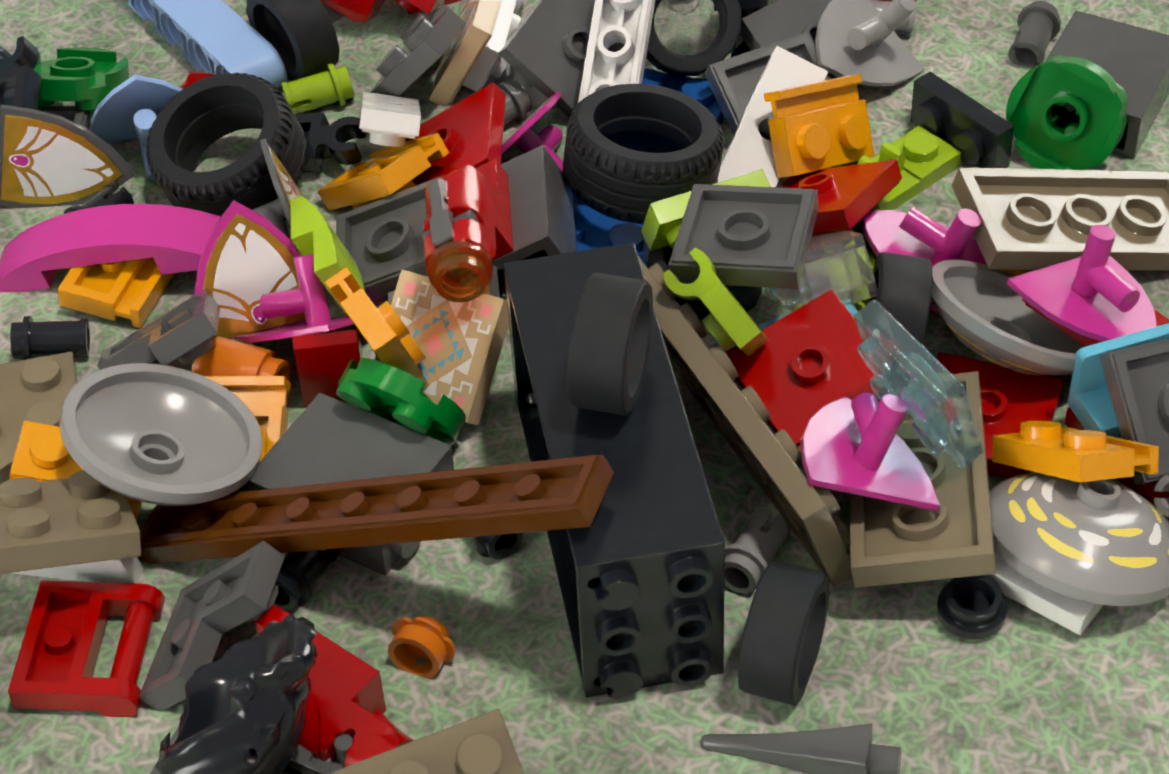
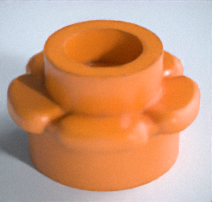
[388,615,455,679]

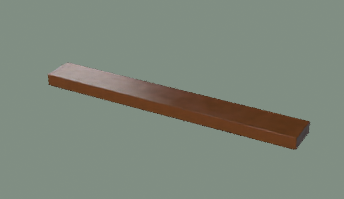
[137,454,614,564]

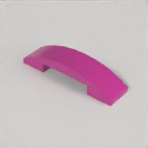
[0,204,221,292]

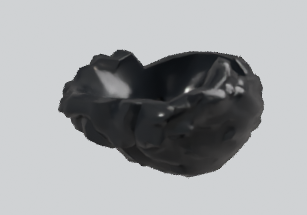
[156,615,317,774]

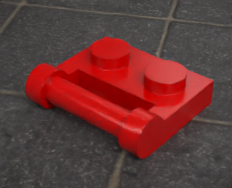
[8,580,165,718]

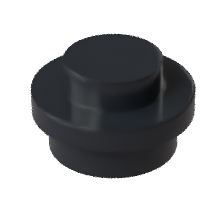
[937,575,1008,639]

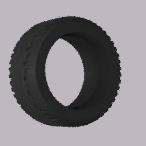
[146,73,307,217]
[563,84,724,224]

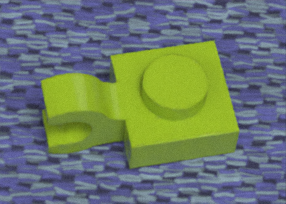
[663,248,769,357]

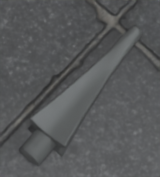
[700,723,902,774]

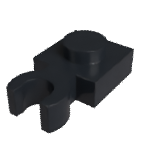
[0,36,41,110]
[295,113,367,173]

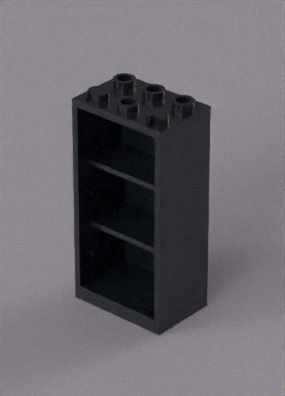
[503,243,725,699]

